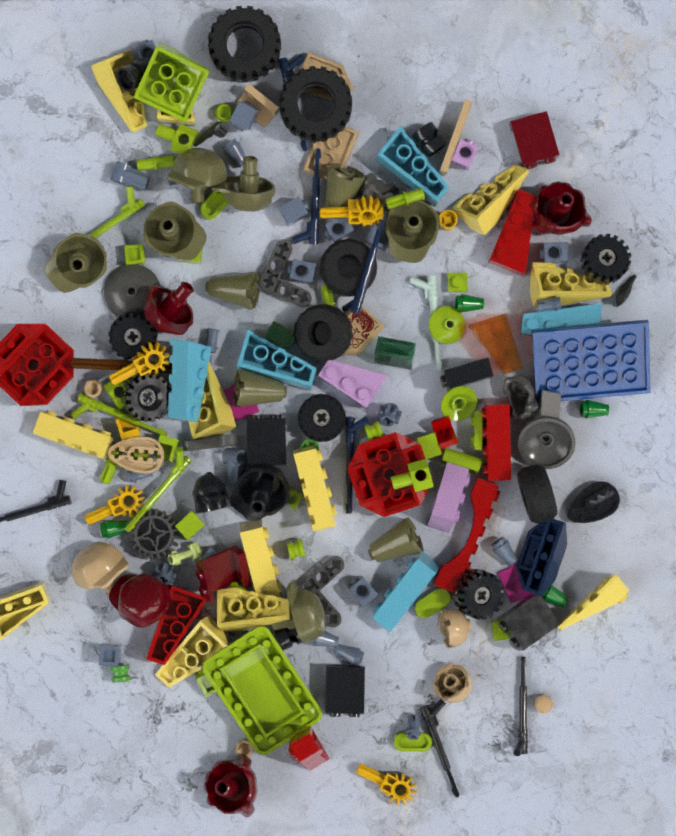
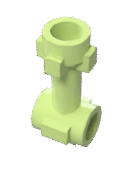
[168,542,204,566]

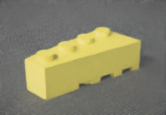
[33,410,115,460]
[293,445,337,532]
[239,519,284,597]

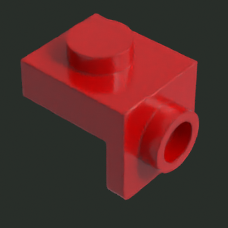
[431,416,459,450]

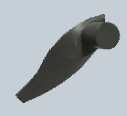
[193,121,227,147]
[616,275,637,307]

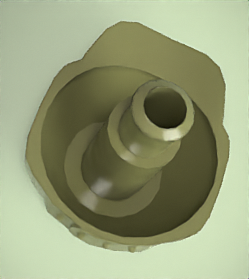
[167,148,227,204]
[211,156,276,212]
[386,200,440,263]
[144,201,207,261]
[44,233,107,293]
[270,579,326,643]

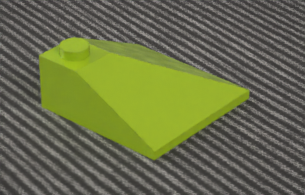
[133,42,210,122]

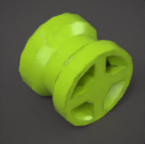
[364,421,383,441]
[286,539,306,560]

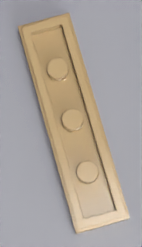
[439,99,472,176]

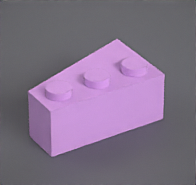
[318,360,388,408]
[427,462,471,533]

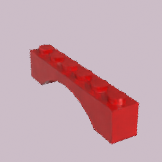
[433,477,501,593]

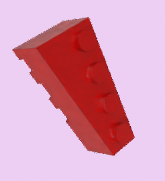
[488,189,537,277]
[482,397,511,481]
[145,584,207,665]
[288,727,330,771]

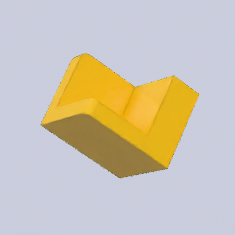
[115,418,142,441]

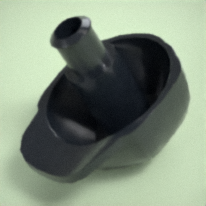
[229,464,290,521]

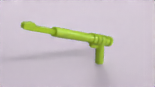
[88,186,145,238]
[71,393,167,436]
[125,447,192,532]

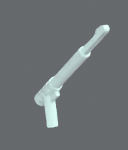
[410,275,442,371]

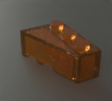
[468,314,523,376]

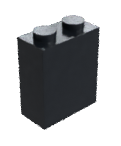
[440,358,494,391]
[247,415,287,466]
[497,593,560,651]
[326,665,365,717]

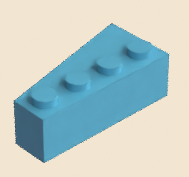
[375,126,449,207]
[520,303,602,336]
[237,330,317,391]
[168,339,211,423]
[372,551,440,632]

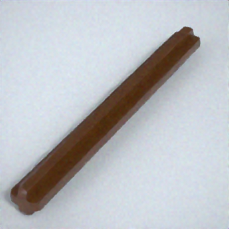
[71,358,172,373]

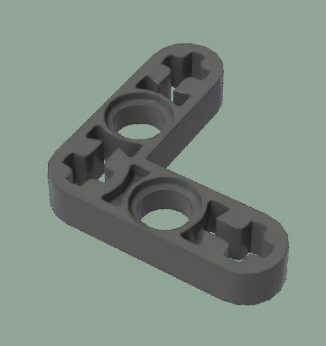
[260,239,312,307]
[182,434,239,451]
[299,556,345,628]

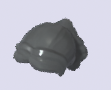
[362,173,406,207]
[503,375,539,420]

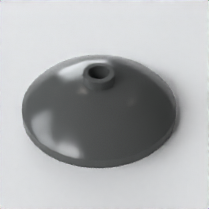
[104,264,161,317]
[518,417,576,469]

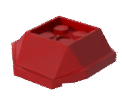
[0,324,74,406]
[347,432,433,517]

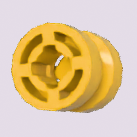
[439,210,458,231]

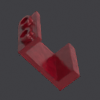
[509,111,560,169]
[195,545,252,602]

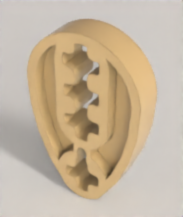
[108,437,164,474]

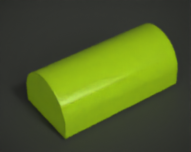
[441,448,482,474]

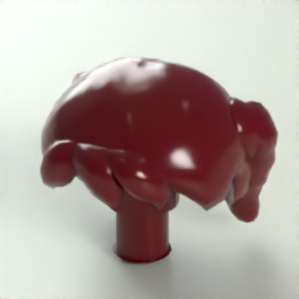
[532,181,592,235]
[204,755,258,818]

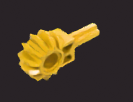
[320,195,383,227]
[109,342,170,385]
[84,485,146,525]
[356,763,417,806]

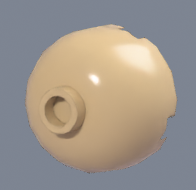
[438,609,472,648]
[433,663,473,703]

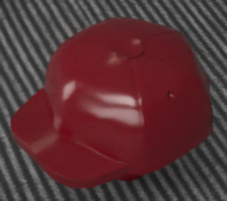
[144,282,194,335]
[109,573,171,628]

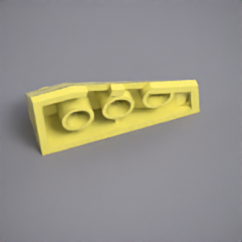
[91,50,147,133]
[452,164,529,235]
[529,262,612,307]
[188,361,236,440]
[557,574,629,630]
[217,587,291,633]
[155,615,229,688]

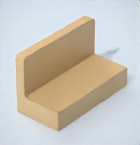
[236,84,279,128]

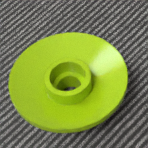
[428,306,465,344]
[441,386,478,421]

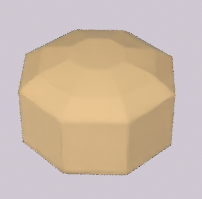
[84,379,103,398]
[534,694,553,714]
[235,739,254,757]

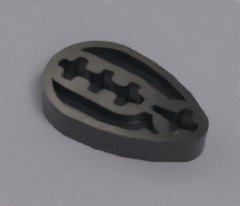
[567,481,620,523]

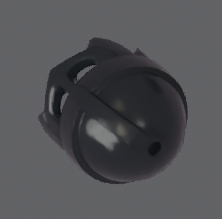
[192,472,230,514]

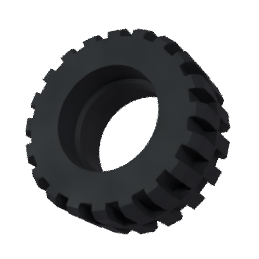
[208,5,281,82]
[279,66,352,143]

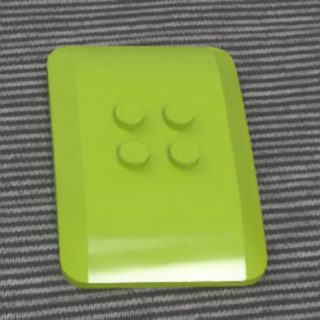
[202,626,322,755]

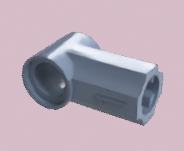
[110,161,151,191]
[222,447,248,487]

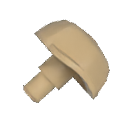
[71,542,129,596]

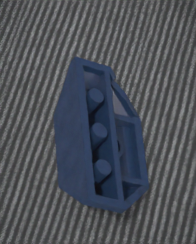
[516,519,567,596]

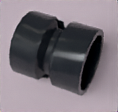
[116,59,148,92]
[412,122,447,158]
[275,628,303,650]

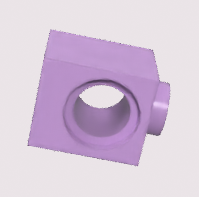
[451,138,478,170]

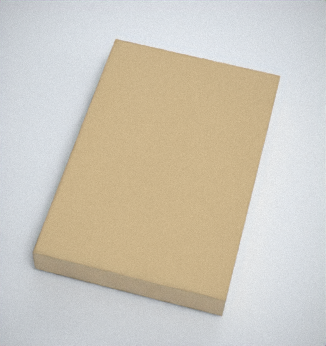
[303,118,359,181]

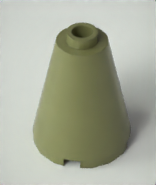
[325,163,365,219]
[205,272,260,310]
[233,369,287,407]
[368,517,424,562]

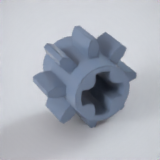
[377,403,402,426]
[152,562,177,585]

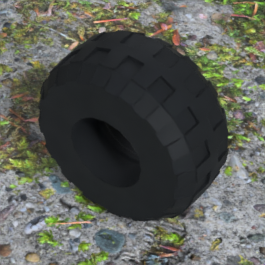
[320,239,377,297]
[294,304,353,362]
[517,464,558,524]

